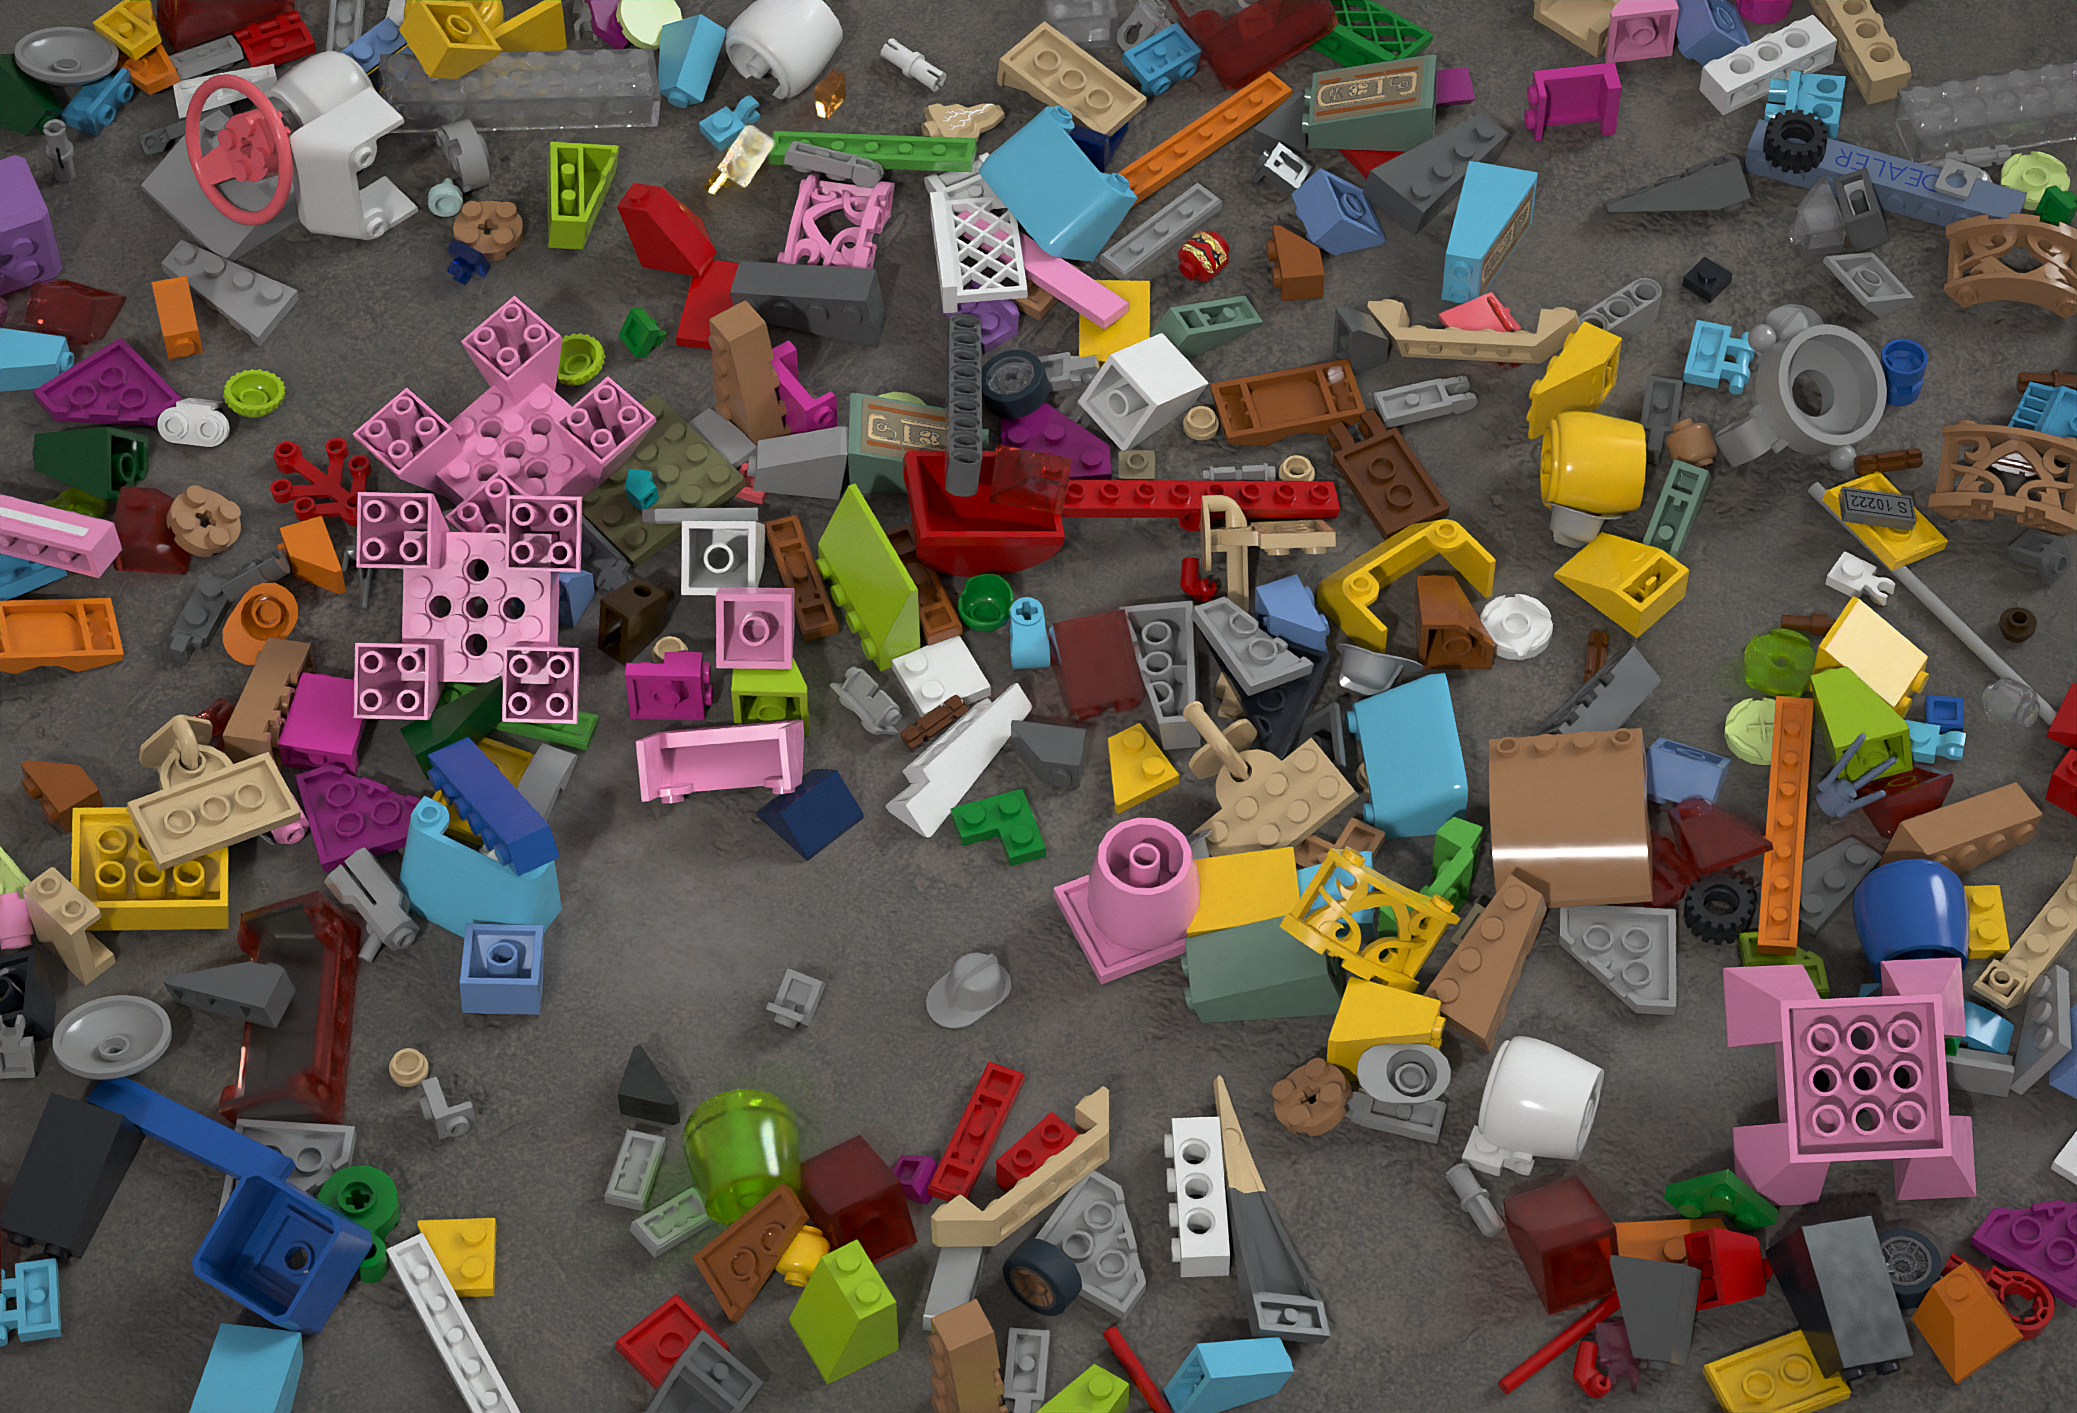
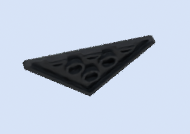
[1197,626,1332,761]

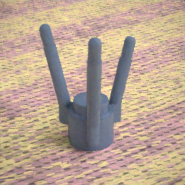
[1816,733,1897,818]

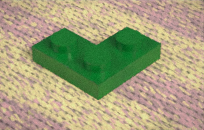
[950,789,1046,866]
[1664,1169,1778,1232]

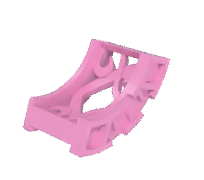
[777,172,895,269]

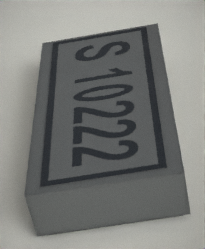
[1838,487,1916,531]

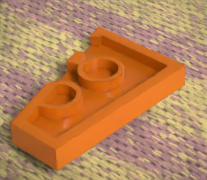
[114,43,181,95]
[1593,1218,1727,1265]

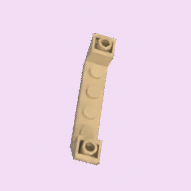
[1367,299,1581,364]
[1973,855,2077,1009]
[931,1086,1109,1247]

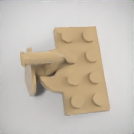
[1193,495,1336,613]
[1183,701,1359,857]
[127,714,301,872]

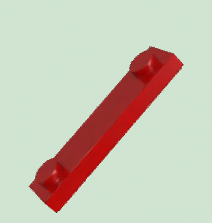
[928,1061,1025,1202]

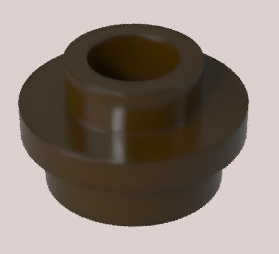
[1999,607,2037,643]

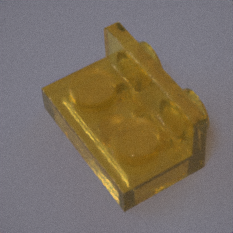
[703,122,775,196]

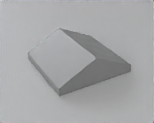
[1823,252,1914,318]

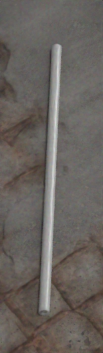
[1808,482,2077,751]

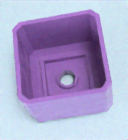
[0,155,62,295]

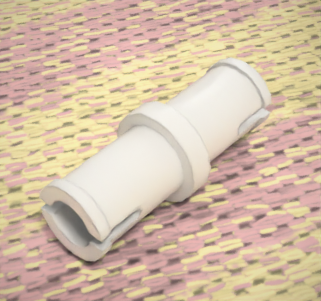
[881,38,946,92]

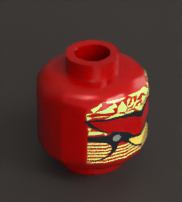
[1178,231,1229,283]

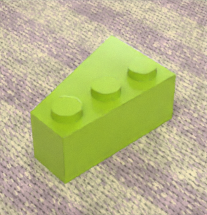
[547,142,619,250]

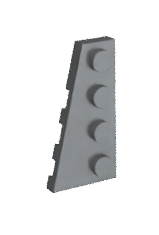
[161,240,299,347]

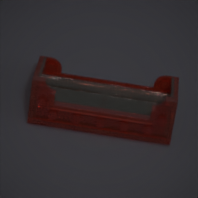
[219,890,361,1126]

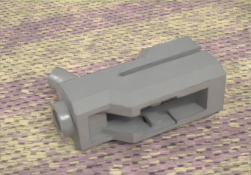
[324,848,420,964]

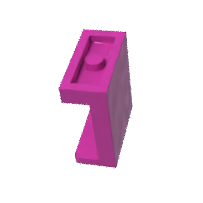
[1524,62,1622,142]
[770,340,838,435]
[278,672,367,777]

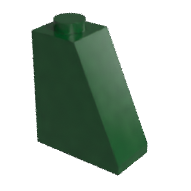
[0,53,63,136]
[32,427,148,504]

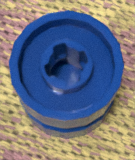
[1880,339,1928,406]

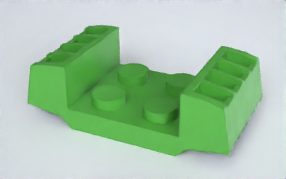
[1376,817,1483,958]

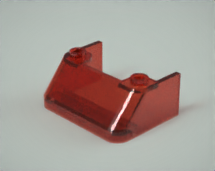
[1168,0,1338,90]

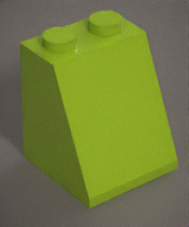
[731,658,810,737]
[1811,666,1913,784]
[789,1240,899,1385]

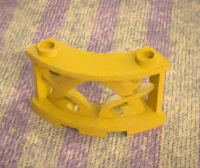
[1279,846,1461,993]

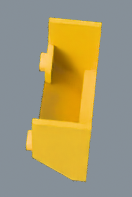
[1316,519,1496,654]

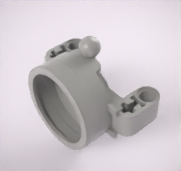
[1713,324,1887,471]

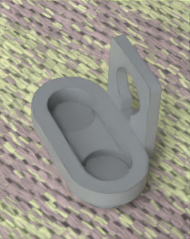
[1114,0,1183,52]
[1929,158,1993,200]

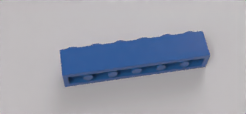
[427,737,560,876]

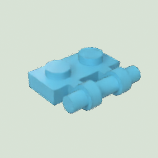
[1683,320,1756,395]
[0,1258,62,1347]

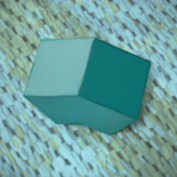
[624,469,659,512]

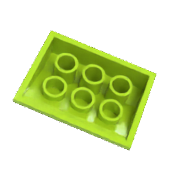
[815,483,920,672]

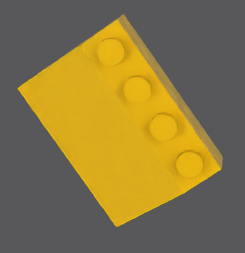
[71,807,229,931]

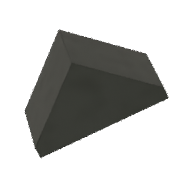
[617,1044,681,1126]

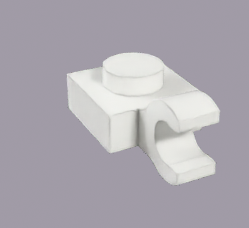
[1462,1125,1535,1177]

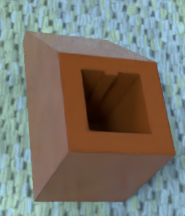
[1266,225,1325,301]
[21,760,104,834]

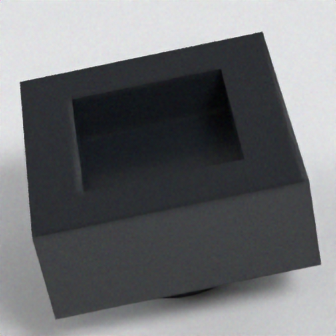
[1682,257,1733,303]

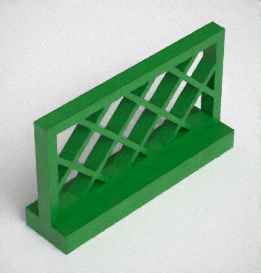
[1275,0,1433,68]

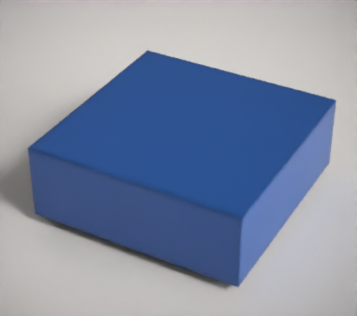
[1924,695,1964,734]

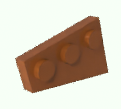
[692,1183,809,1323]

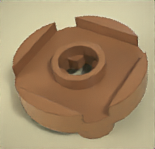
[453,201,524,262]
[166,485,241,557]
[1272,1058,1352,1137]

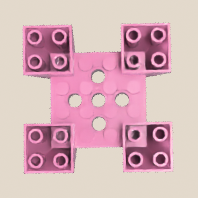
[353,296,657,533]
[354,492,582,724]
[1722,958,1977,1206]

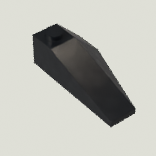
[0,948,56,1042]

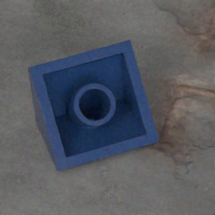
[757,769,864,861]

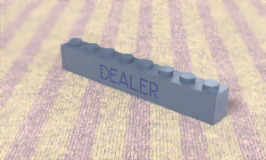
[1744,119,2027,227]

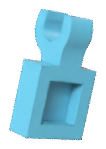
[699,95,761,151]
[1904,720,1966,764]

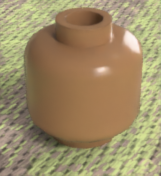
[1665,418,1718,469]

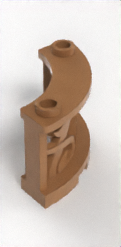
[1944,213,2077,319]
[1928,420,2077,537]

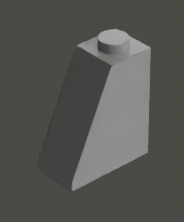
[747,426,849,500]

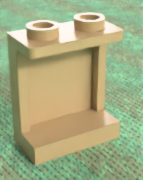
[1533,0,1621,58]
[22,867,116,985]

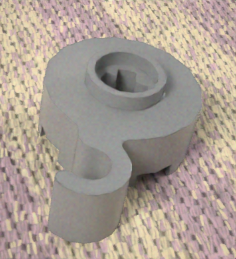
[433,118,491,193]

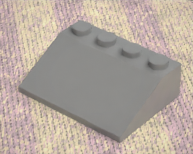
[141,110,299,262]

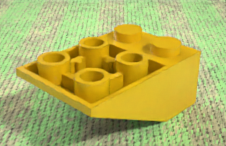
[1526,321,1622,440]
[1554,532,1689,638]

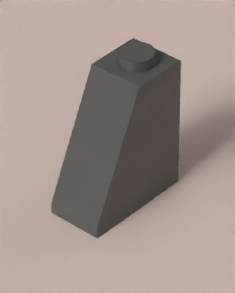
[1610,1255,1702,1372]

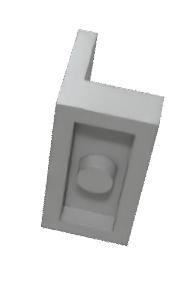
[1945,1048,2015,1097]

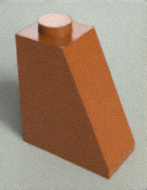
[1414,575,1494,669]

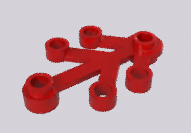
[270,438,372,527]

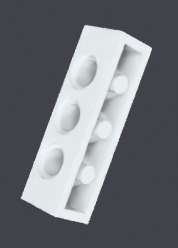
[1699,15,1837,115]
[1164,1116,1230,1277]

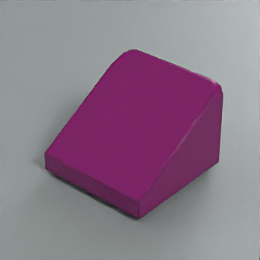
[884,1155,938,1204]

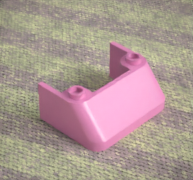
[636,720,804,803]

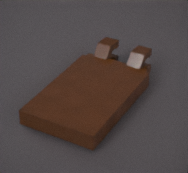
[1327,408,1450,540]

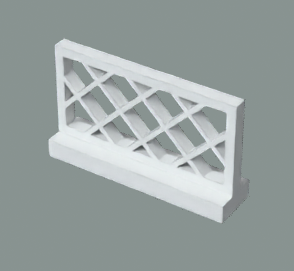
[930,191,1028,313]

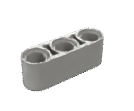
[1579,278,1662,342]
[923,1246,988,1331]

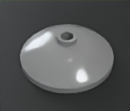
[15,27,119,87]
[52,995,172,1080]

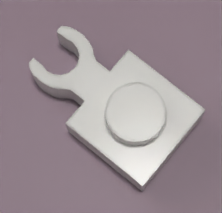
[1825,551,1896,606]

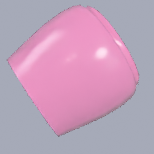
[1087,818,1200,950]

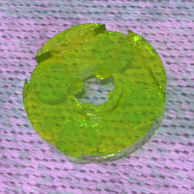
[1743,628,1817,698]

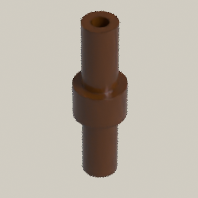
[1781,613,1837,636]

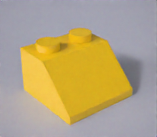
[399,0,502,79]

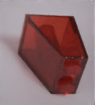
[1048,609,1145,720]
[790,1135,918,1264]
[1503,1175,1619,1316]

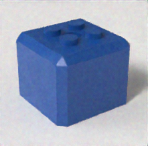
[192,1168,373,1336]

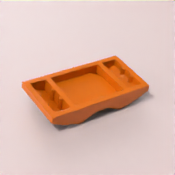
[0,598,124,674]

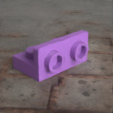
[942,280,1020,354]

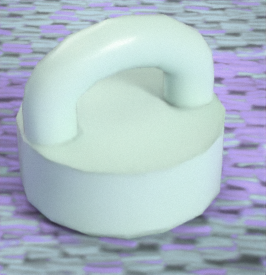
[428,178,463,217]

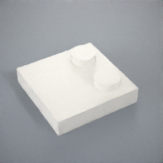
[892,635,991,717]

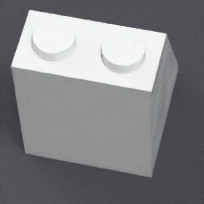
[1078,333,1208,450]
[681,521,765,595]

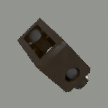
[598,577,675,667]

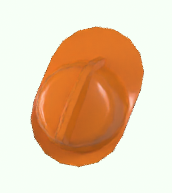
[223,583,298,665]

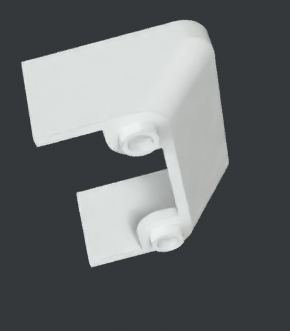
[289,87,418,240]

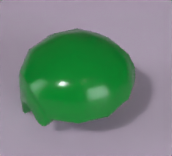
[958,573,1014,633]

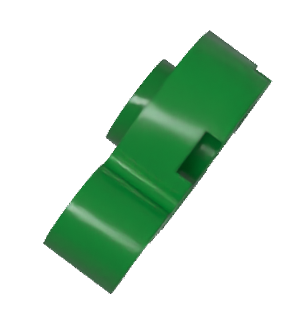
[318,1165,401,1283]

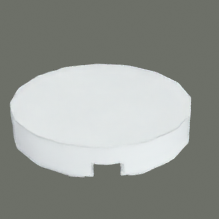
[1480,594,1553,660]

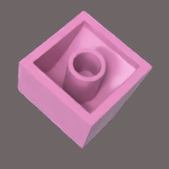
[1605,0,1679,63]
[716,587,794,669]

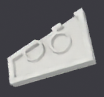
[173,64,277,119]

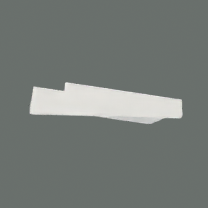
[886,683,1032,838]

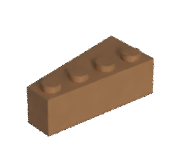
[708,300,792,446]
[223,637,316,772]
[1877,782,2043,876]
[1423,874,1547,1053]
[927,1299,1008,1413]

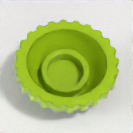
[556,333,605,386]
[223,369,285,418]

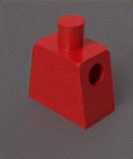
[1684,1228,1773,1311]

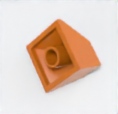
[1911,1262,2024,1385]

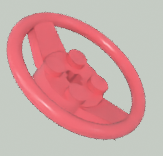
[185,74,293,226]

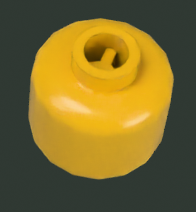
[775,1225,830,1287]

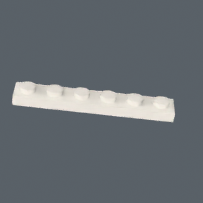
[386,1233,520,1413]

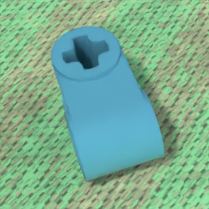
[1010,597,1050,670]

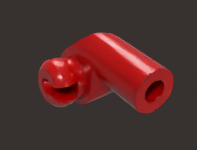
[1180,557,1217,603]
[1572,1341,1611,1399]

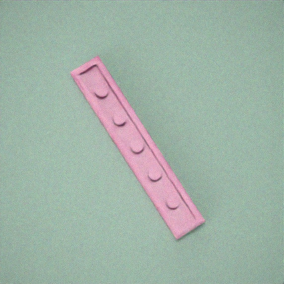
[955,211,1129,329]

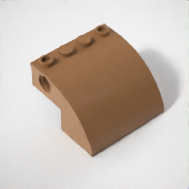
[1489,728,1653,908]

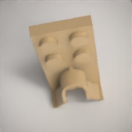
[997,21,1147,145]

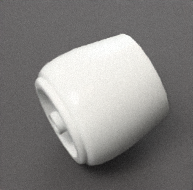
[726,0,843,100]
[264,51,376,138]
[1478,1036,1604,1160]

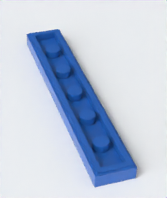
[86,1078,296,1180]

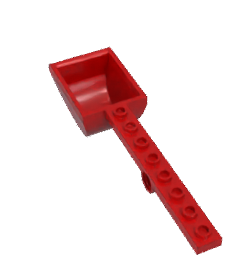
[902,450,1340,577]

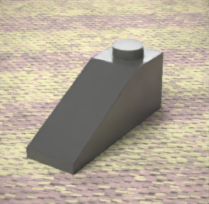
[163,961,296,1029]

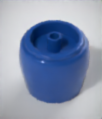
[1852,859,1969,983]

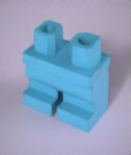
[1764,70,1846,140]

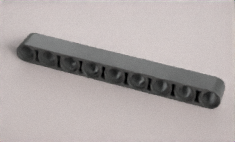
[945,314,982,497]

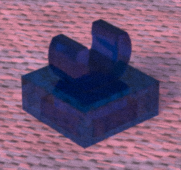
[446,238,492,285]

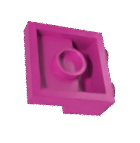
[625,650,713,720]

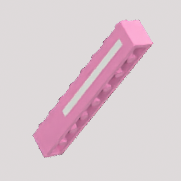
[0,494,122,578]

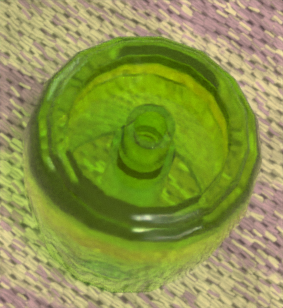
[682,1089,801,1226]

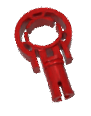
[1941,1253,2055,1341]

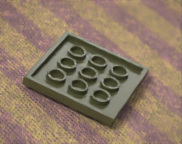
[582,393,747,569]

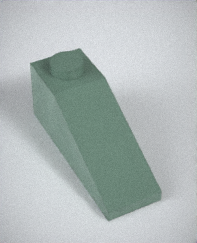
[1150,295,1263,359]
[1642,459,1712,560]

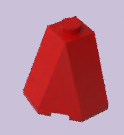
[617,182,716,277]

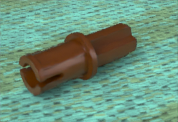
[2016,370,2077,393]

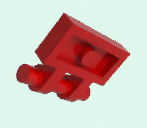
[233,10,316,68]

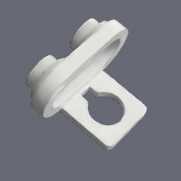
[158,398,230,447]

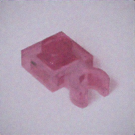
[1594,1322,1641,1392]

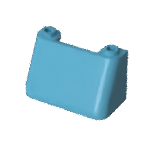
[978,105,1138,262]
[1346,673,1468,839]
[398,796,562,938]

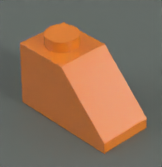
[151,275,203,360]
[276,516,346,594]

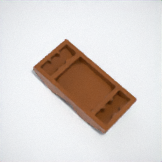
[1210,359,1366,446]

